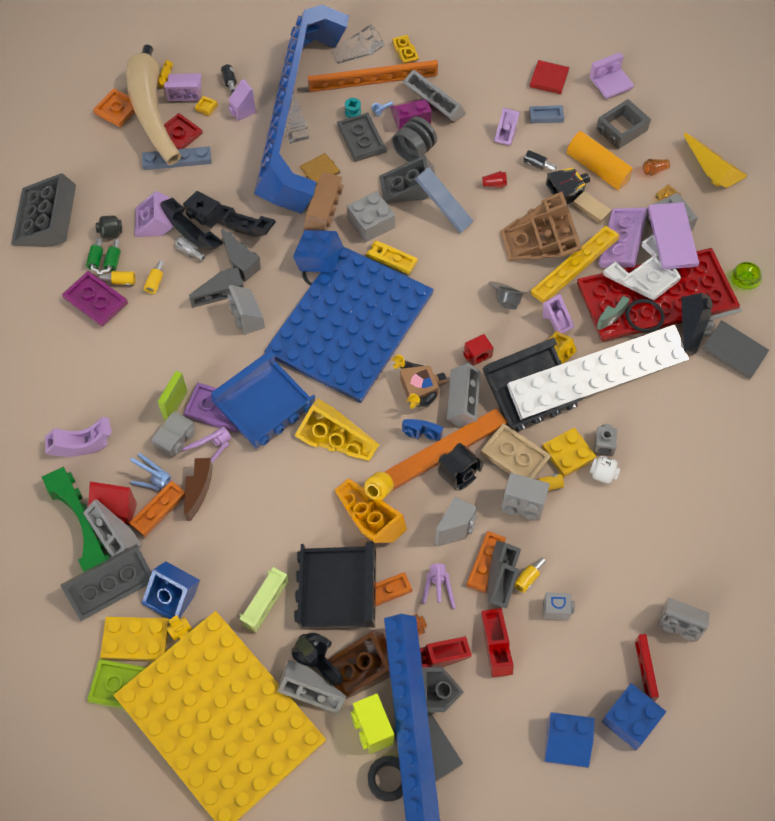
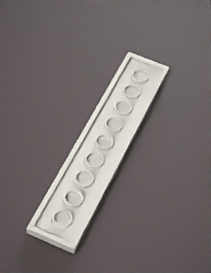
[507,325,689,420]

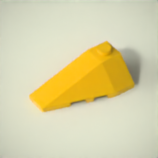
[683,132,747,188]
[294,398,380,461]

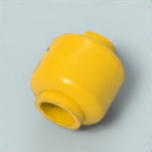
[364,471,394,500]

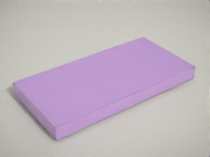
[648,202,699,270]
[598,207,648,268]

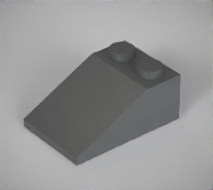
[379,155,435,203]

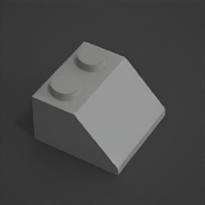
[434,497,478,547]

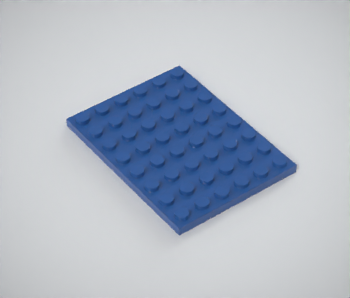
[264,246,434,403]

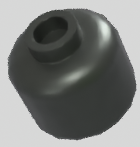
[95,215,122,239]

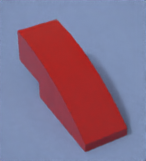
[481,608,514,678]
[420,636,472,667]

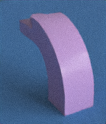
[45,417,112,457]

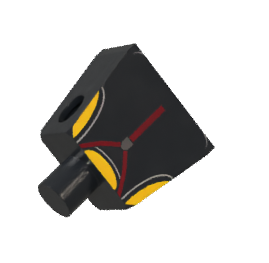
[546,168,590,205]

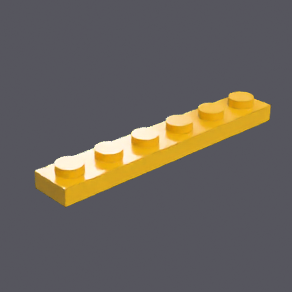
[531,226,619,303]

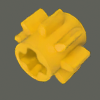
[166,615,193,641]

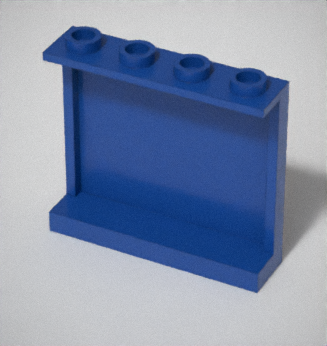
[211,350,316,449]

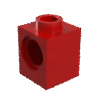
[463,334,494,366]

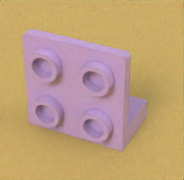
[589,52,634,99]
[164,73,202,101]

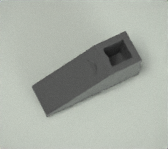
[221,228,261,282]

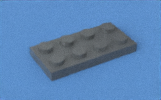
[60,544,152,621]

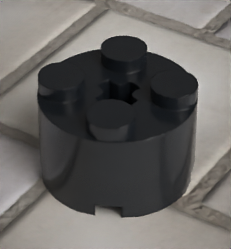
[438,443,483,490]

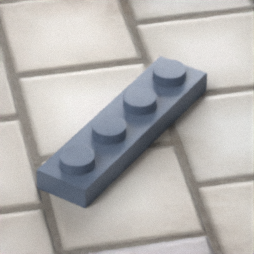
[142,146,212,170]

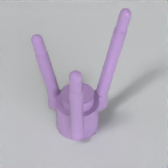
[182,427,231,463]
[422,563,456,609]

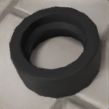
[368,756,403,802]

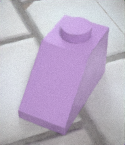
[228,79,256,121]

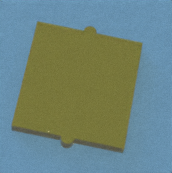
[300,153,340,186]

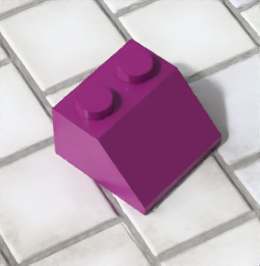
[390,98,432,130]

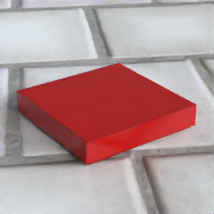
[530,60,570,94]
[164,113,203,149]

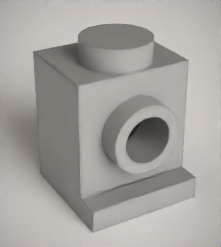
[594,424,617,456]

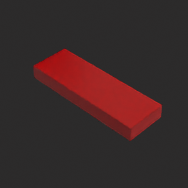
[634,634,659,702]

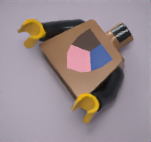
[392,354,447,409]

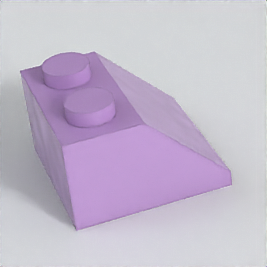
[135,191,173,237]

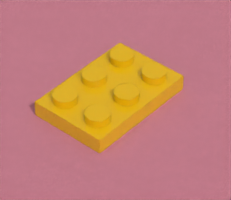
[100,617,169,661]

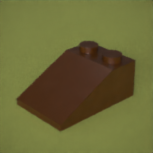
[328,631,390,700]

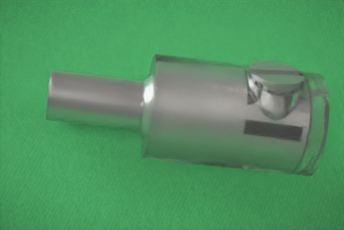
[174,235,205,261]

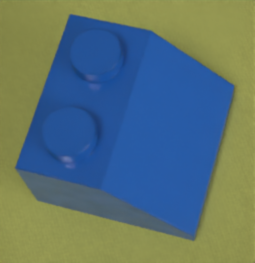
[141,561,200,619]
[544,712,595,768]

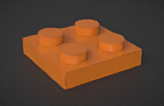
[93,88,135,128]

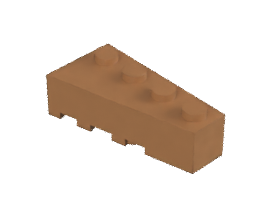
[303,172,344,232]

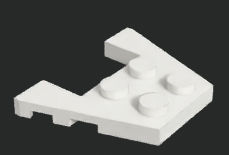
[603,234,681,300]

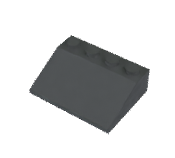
[11,173,76,246]

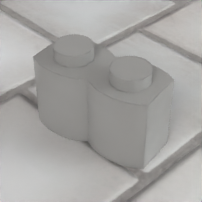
[152,411,196,457]

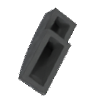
[488,541,521,609]

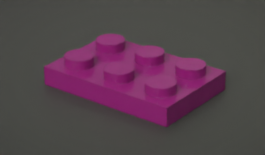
[62,271,128,327]

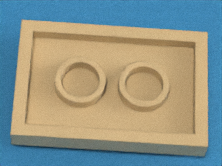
[480,423,551,479]

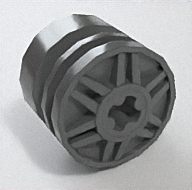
[392,116,437,162]

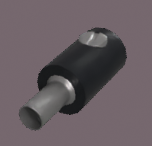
[221,64,237,93]
[524,150,557,171]

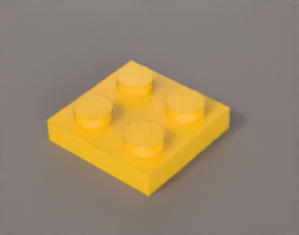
[542,427,597,478]

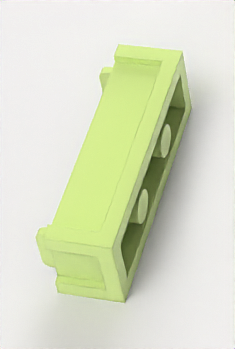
[239,567,289,633]

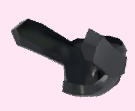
[291,633,343,686]

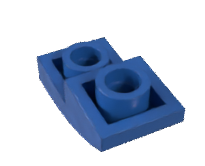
[402,419,444,441]

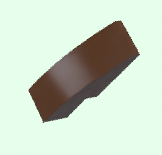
[184,458,213,521]

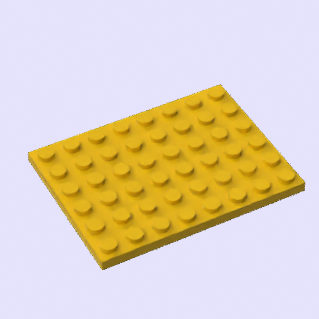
[113,611,327,821]

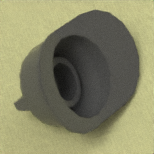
[488,281,527,310]

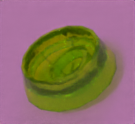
[730,262,762,290]

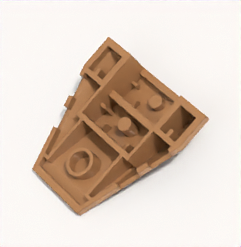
[500,192,582,261]

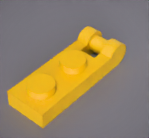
[365,241,418,275]

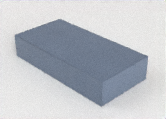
[529,105,564,124]

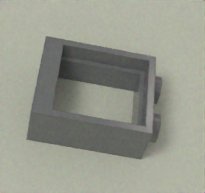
[596,99,651,149]

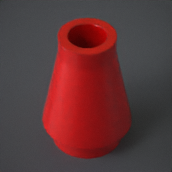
[482,171,507,188]

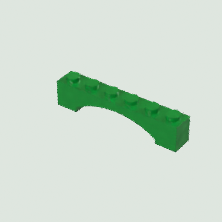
[41,466,110,572]

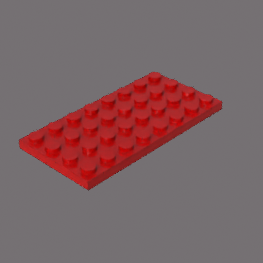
[577,248,740,342]

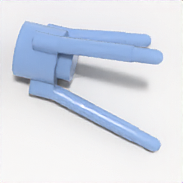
[130,453,171,491]

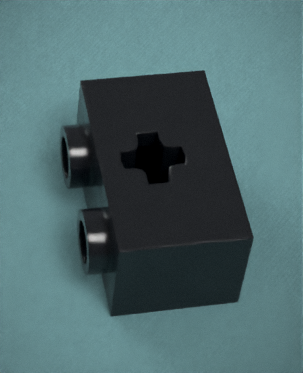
[183,191,226,228]

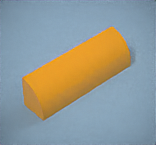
[566,130,633,191]

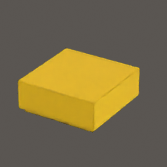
[195,96,218,116]

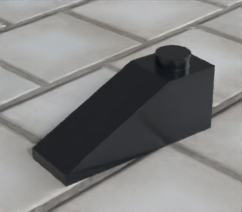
[681,293,713,354]

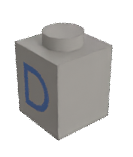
[543,592,575,620]

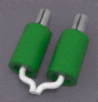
[85,237,121,275]

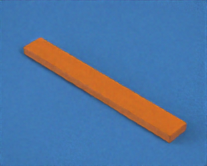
[308,60,438,92]
[384,408,507,491]

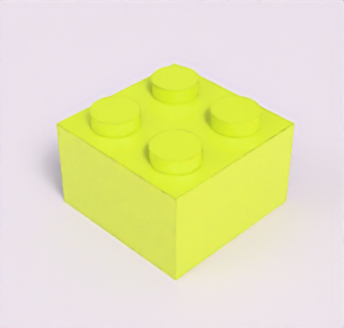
[351,693,394,754]

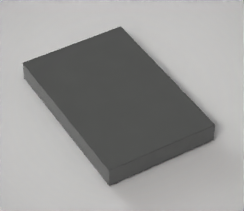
[337,113,386,162]
[702,320,769,379]
[392,712,463,782]

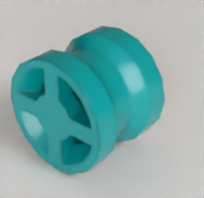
[344,98,361,118]

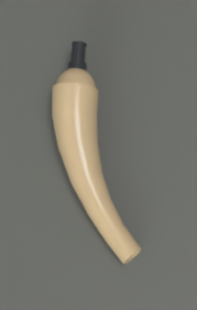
[125,44,181,165]

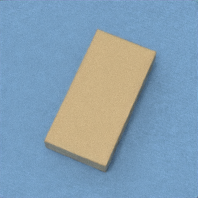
[573,191,612,224]

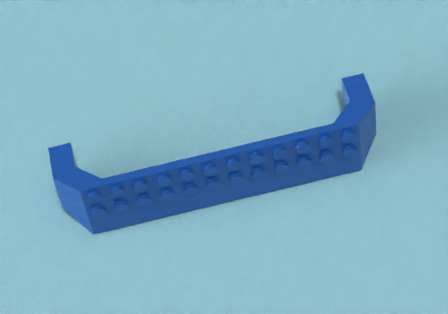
[254,5,349,214]

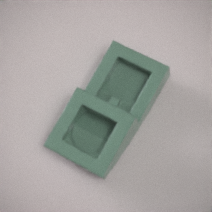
[596,296,630,330]

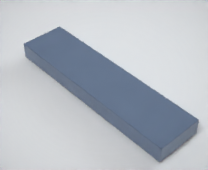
[415,167,473,233]

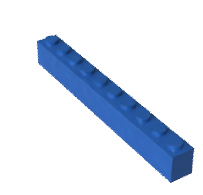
[384,613,440,821]

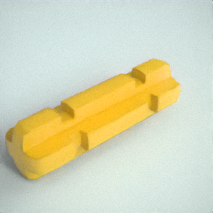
[157,60,173,89]

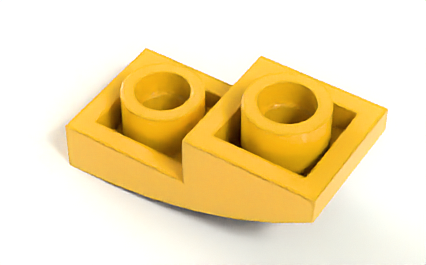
[392,35,419,64]

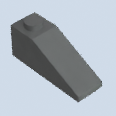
[189,267,244,308]

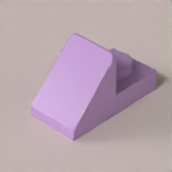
[494,108,520,145]
[543,294,575,334]

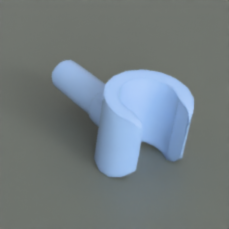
[371,101,393,116]

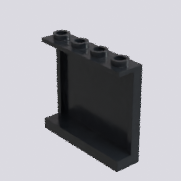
[482,337,582,432]
[294,541,376,630]

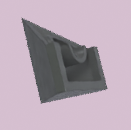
[422,667,464,712]

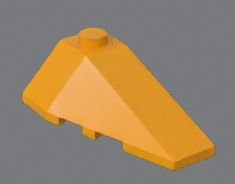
[335,478,407,543]

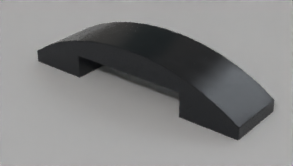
[160,197,223,250]
[218,204,276,236]

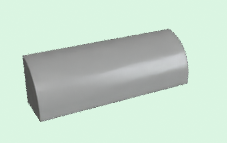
[403,69,465,121]

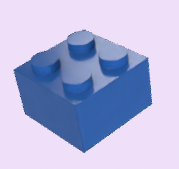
[293,230,343,273]
[601,683,667,750]

